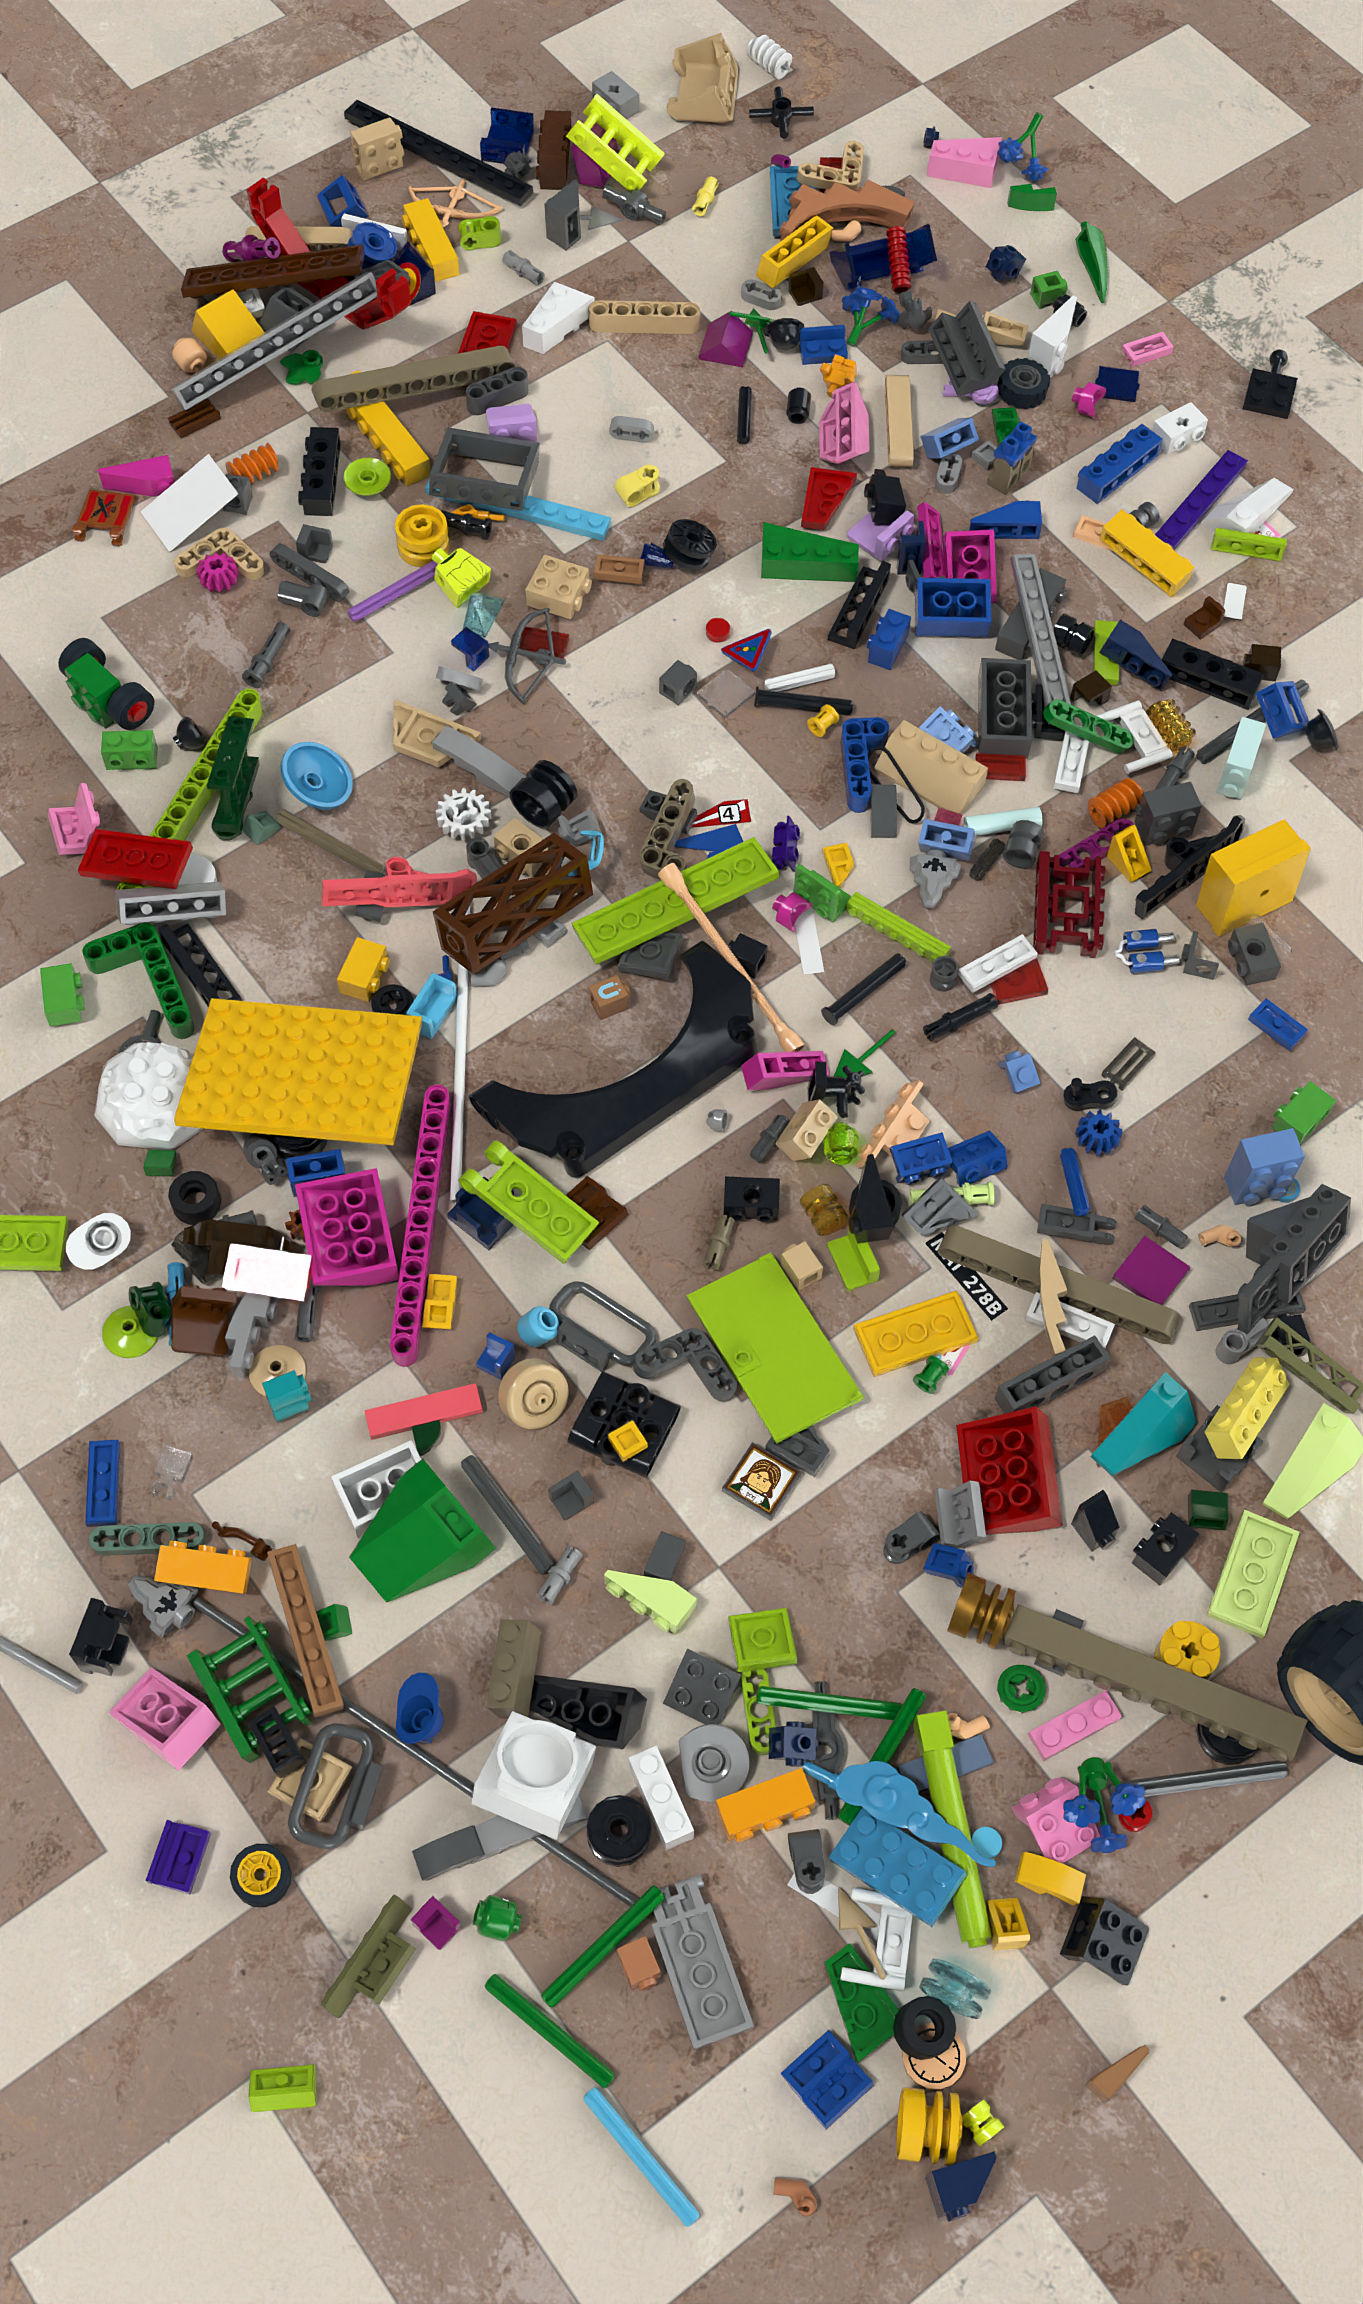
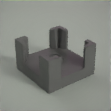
[1176,1405,1264,1492]

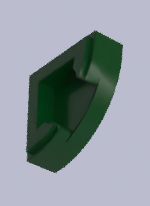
[412,1420,441,1456]

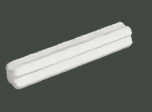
[764,664,835,691]

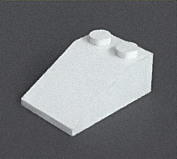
[1028,295,1077,378]

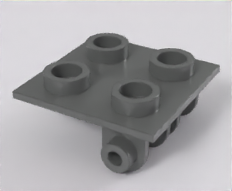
[663,1648,741,1725]

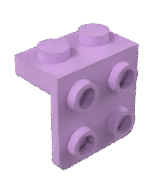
[486,404,537,442]
[847,510,914,562]

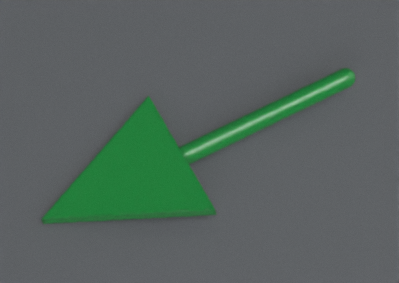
[744,308,768,354]
[729,311,774,323]
[833,1029,895,1078]

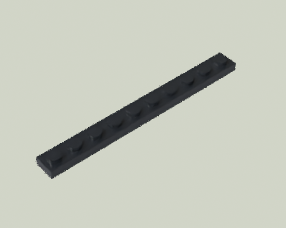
[344,100,533,206]

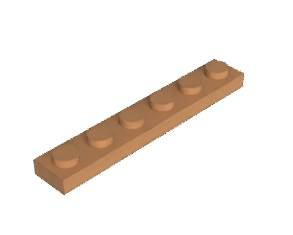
[267,1544,344,1718]

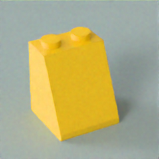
[191,289,264,359]

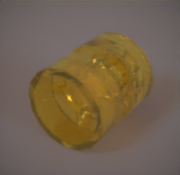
[800,1184,849,1236]

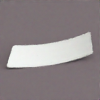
[1224,583,1247,619]

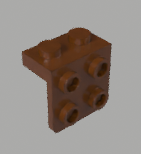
[171,1285,236,1357]

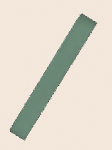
[89,1522,206,1556]

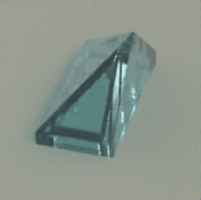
[463,592,504,638]

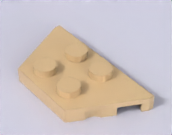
[393,700,481,767]

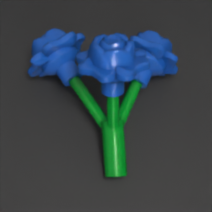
[997,112,1048,181]

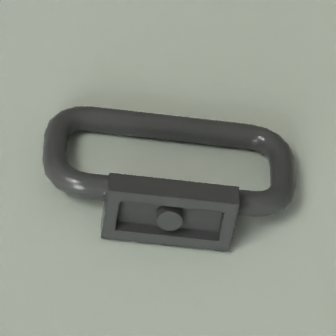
[549,1281,657,1372]
[288,1723,383,1849]

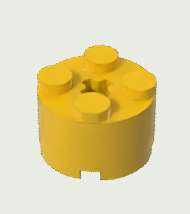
[1154,1621,1220,1680]

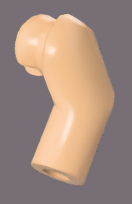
[831,220,861,242]
[1198,1225,1242,1247]
[947,1713,990,1740]

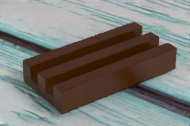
[168,399,221,438]

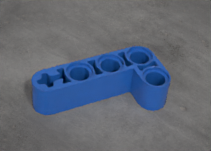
[840,717,889,813]

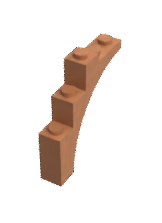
[779,180,915,241]

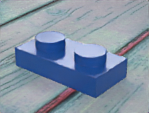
[1248,998,1308,1051]

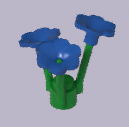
[1063,1757,1146,1853]

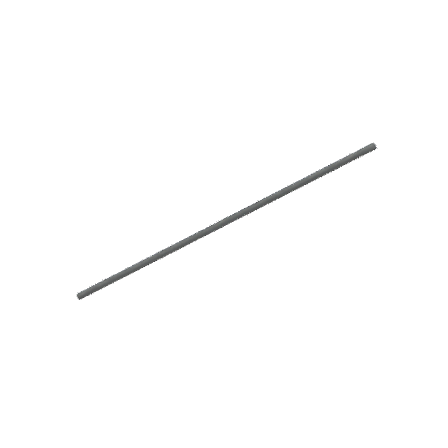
[192,1597,638,1907]

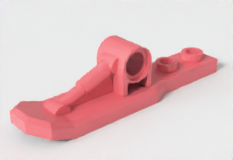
[321,857,477,907]

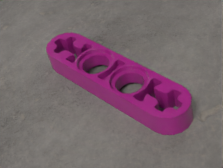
[1057,818,1134,880]

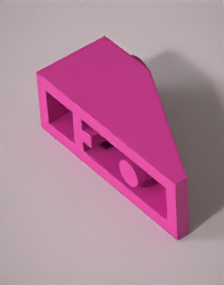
[98,455,175,497]
[741,1051,830,1090]

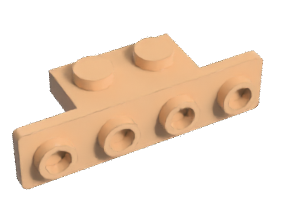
[854,1080,930,1168]

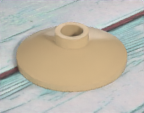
[249,1345,306,1397]

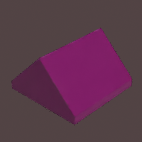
[699,310,753,367]

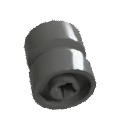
[1003,820,1045,869]

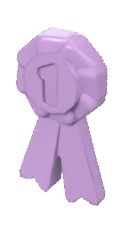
[942,378,999,404]

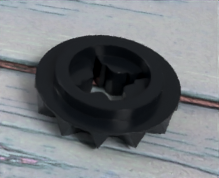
[371,984,413,1015]

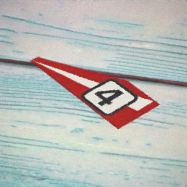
[691,799,751,828]

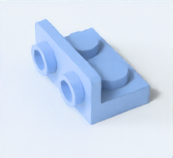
[919,706,978,753]

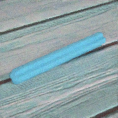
[583,2087,699,2227]

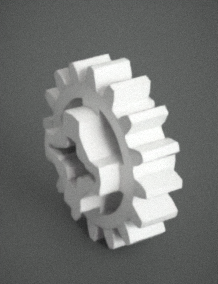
[436,788,491,841]

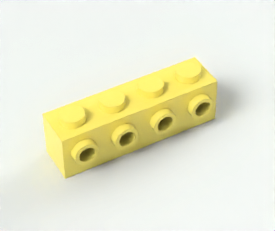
[1204,1357,1289,1459]

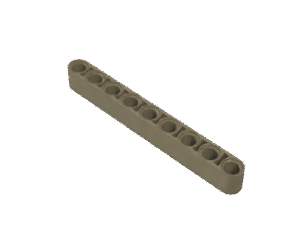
[311,346,515,412]
[938,1225,1181,1344]

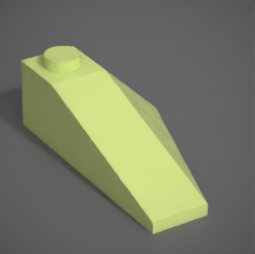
[1262,1403,1363,1520]

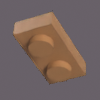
[594,554,645,584]

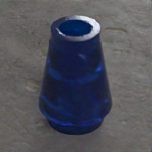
[641,542,674,569]

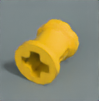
[807,704,840,737]

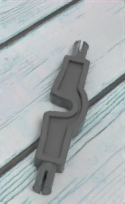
[812,1681,844,1820]

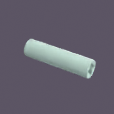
[963,807,1042,836]

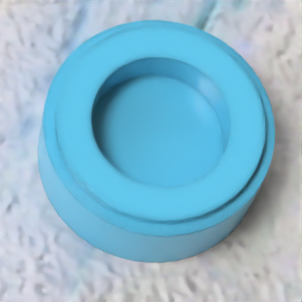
[971,1827,1002,1859]

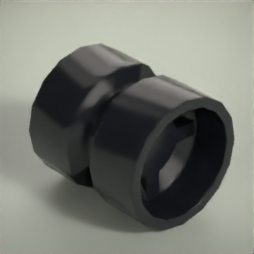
[1053,613,1095,657]

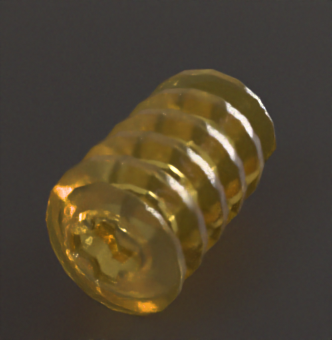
[1146,699,1196,754]

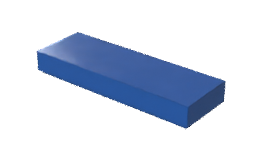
[85,1440,120,1527]

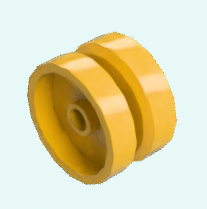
[394,504,450,567]

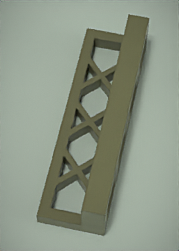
[1255,1317,1363,1414]

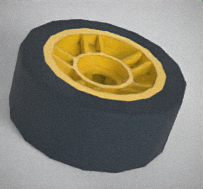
[230,1843,292,1907]

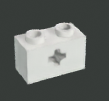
[1152,402,1208,455]

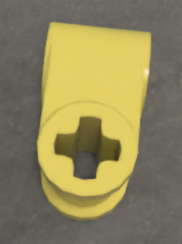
[614,465,660,507]

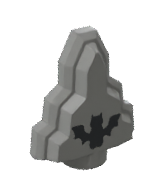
[910,850,961,908]
[128,1575,198,1638]

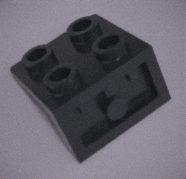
[1060,1896,1149,1986]

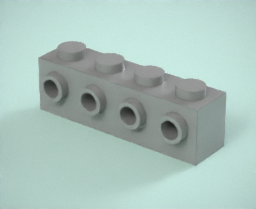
[115,882,226,925]

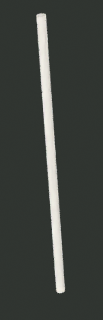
[450,904,471,1204]

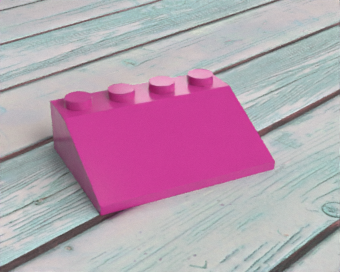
[295,1168,399,1285]

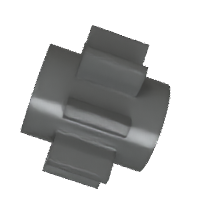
[504,151,531,180]

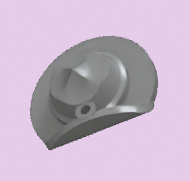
[679,1724,750,1802]

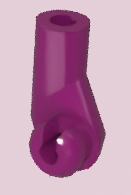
[771,154,791,168]

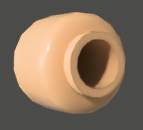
[172,338,207,373]

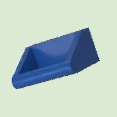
[317,174,368,227]
[1256,681,1309,739]

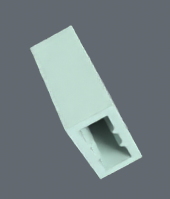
[1217,717,1266,800]

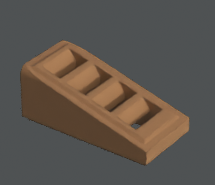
[1086,2045,1150,2103]

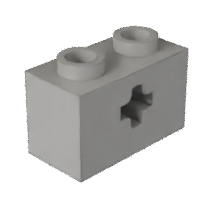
[592,71,639,119]

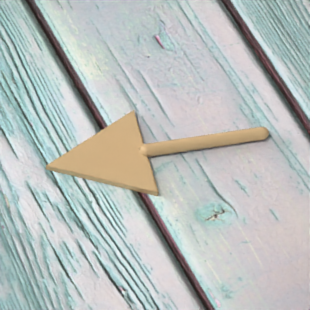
[838,1887,886,1980]

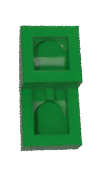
[1007,184,1057,211]
[992,407,1019,446]

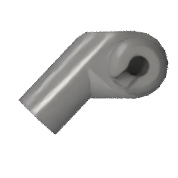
[471,960,506,986]

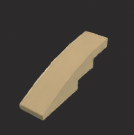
[934,309,1028,345]
[1039,1238,1067,1357]

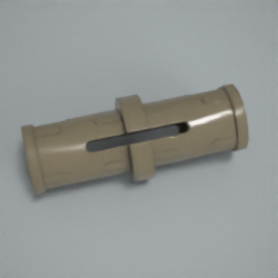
[702,1215,735,1271]

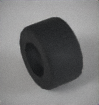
[168,1171,221,1225]
[893,1996,956,2060]

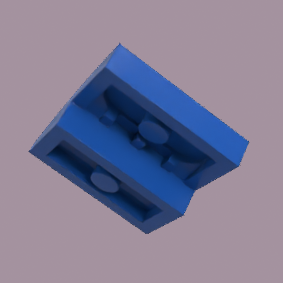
[781,2030,874,2130]

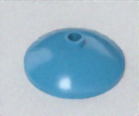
[280,742,353,810]

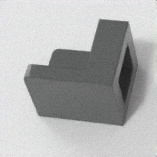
[296,524,333,563]
[548,1470,594,1520]

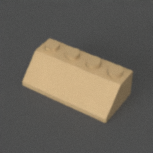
[874,720,988,819]

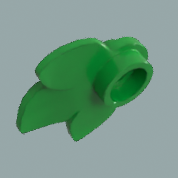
[280,350,323,385]

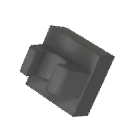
[442,681,477,715]

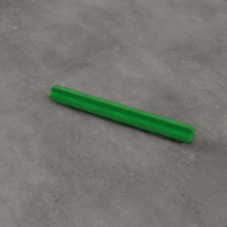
[756,1686,903,1720]
[838,1688,926,1826]
[541,1885,665,2008]
[485,1974,615,2088]

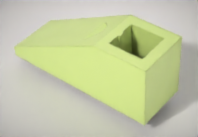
[604,1570,697,1635]

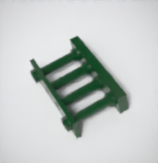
[207,716,260,833]

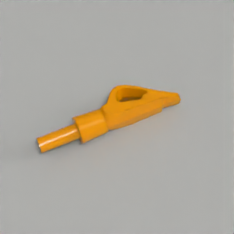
[450,504,505,521]

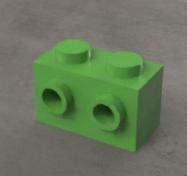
[101,730,158,770]
[40,963,85,1026]
[1272,1081,1336,1145]

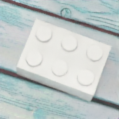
[331,1440,421,1538]

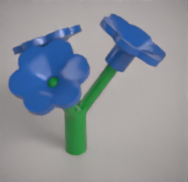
[842,287,900,347]

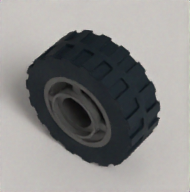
[997,358,1050,409]

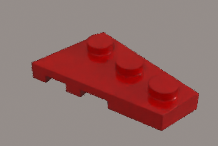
[801,467,857,530]

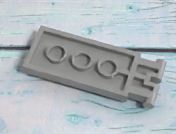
[641,1874,754,2050]

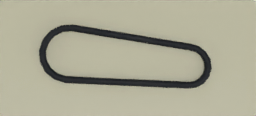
[868,746,925,824]

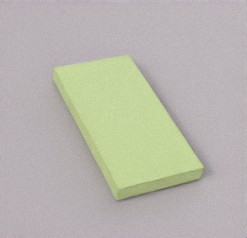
[1206,1510,1300,1639]

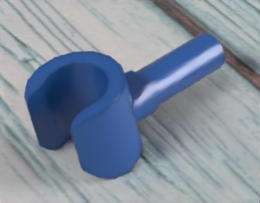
[438,955,453,981]

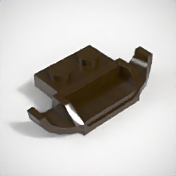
[183,1219,296,1280]

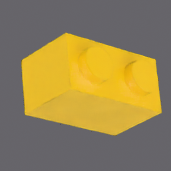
[337,937,390,1002]

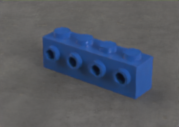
[1076,424,1163,504]

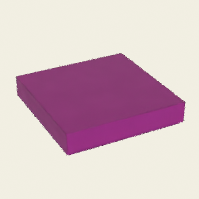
[1112,1236,1190,1305]

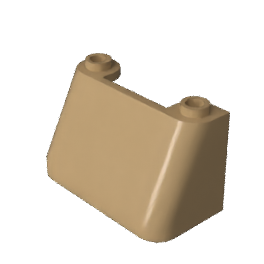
[666,33,738,123]

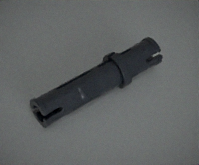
[923,993,998,1041]

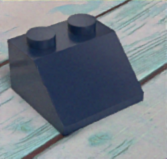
[925,2151,997,2222]

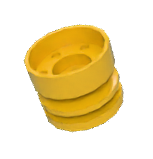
[896,2087,962,2166]

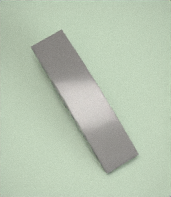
[432,725,526,797]

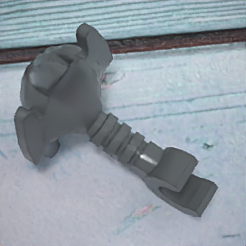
[897,291,932,329]

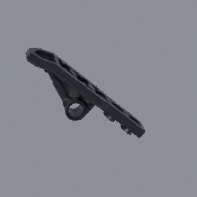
[1135,815,1245,919]

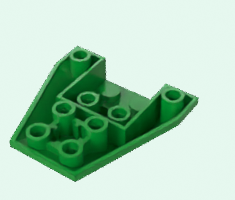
[349,1458,496,1603]

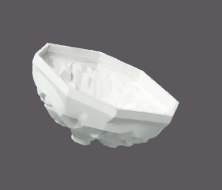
[94,1042,203,1150]

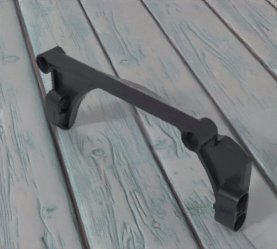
[469,941,758,1178]

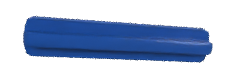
[1060,1148,1090,1216]

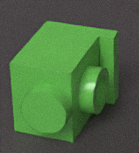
[1030,270,1068,309]

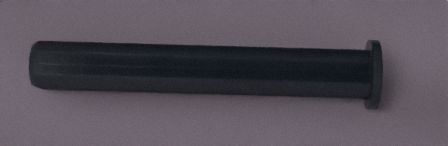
[754,686,853,715]
[821,953,906,1026]

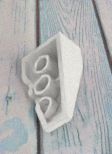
[1201,478,1294,534]

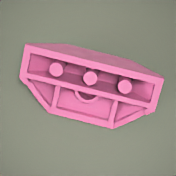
[819,381,869,464]

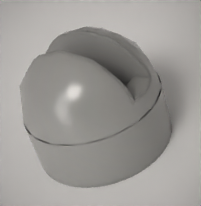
[706,1109,728,1132]

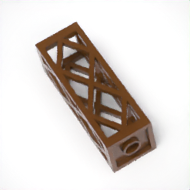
[432,833,594,975]

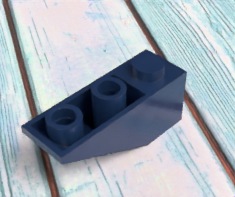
[1099,619,1172,691]

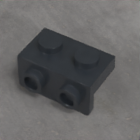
[1031,684,1065,739]

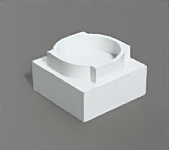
[472,1711,596,1840]

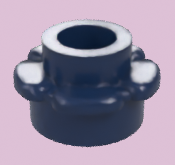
[923,126,939,149]

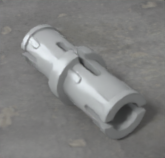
[502,250,545,285]
[536,1546,583,1605]

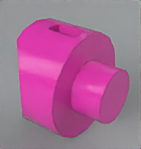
[1072,382,1106,418]
[772,892,812,932]

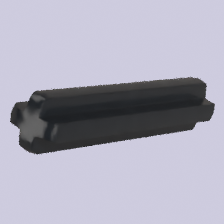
[737,386,752,444]

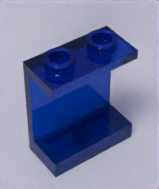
[480,107,534,164]

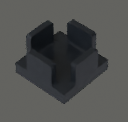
[69,1598,133,1676]

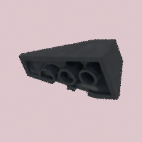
[529,1675,647,1750]

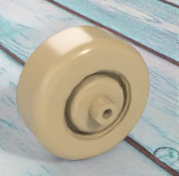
[498,1358,569,1430]

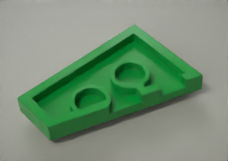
[824,1943,899,2064]

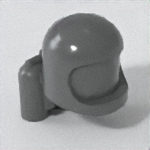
[243,1133,288,1185]

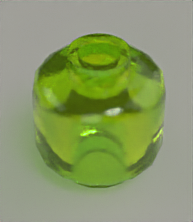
[823,1122,859,1165]

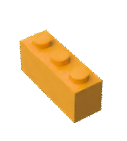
[154,1541,252,1594]
[715,1768,816,1843]

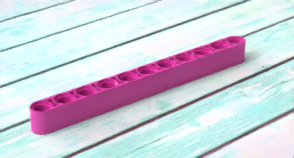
[390,1084,451,1367]

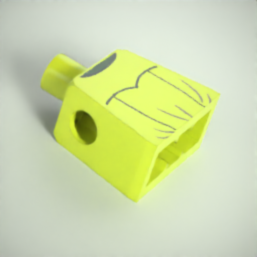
[431,548,491,608]

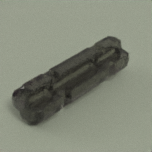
[969,838,1005,881]

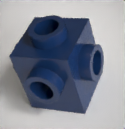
[985,245,1026,280]
[769,1721,818,1767]

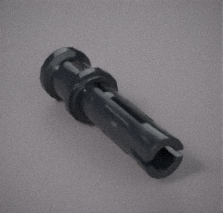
[441,510,492,540]

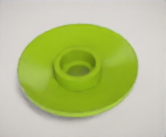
[344,458,391,496]
[102,1306,158,1358]

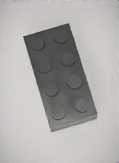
[978,658,1032,759]

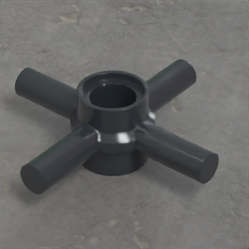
[749,86,814,139]

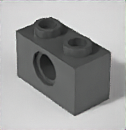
[1228,923,1281,986]

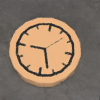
[902,2023,966,2090]

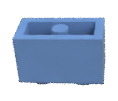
[920,418,979,458]
[918,819,976,862]

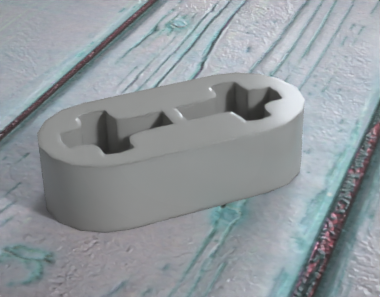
[741,280,782,310]
[609,416,654,443]
[935,453,962,494]
[436,666,483,691]

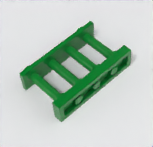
[186,1616,312,1763]

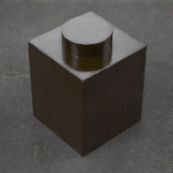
[1243,644,1281,682]

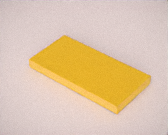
[853,1290,979,1377]

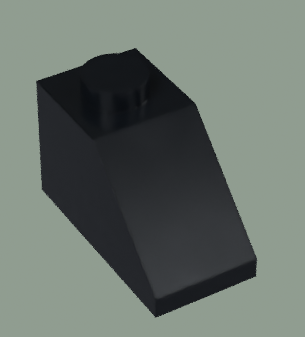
[1071,1490,1120,1552]

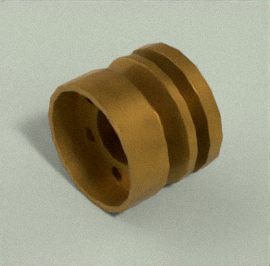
[947,1573,1016,1650]

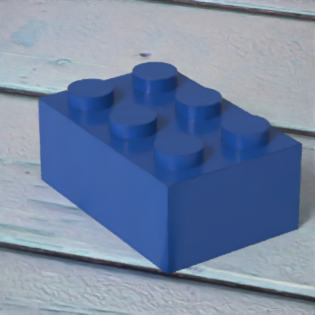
[915,578,991,637]

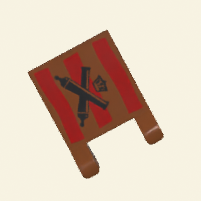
[72,489,136,546]

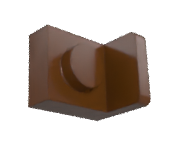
[1183,596,1225,640]

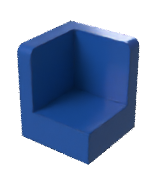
[476,1332,515,1380]

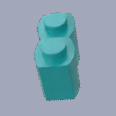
[262,1370,312,1422]

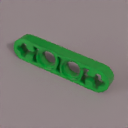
[1043,699,1133,754]

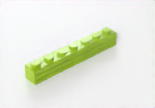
[846,892,951,963]

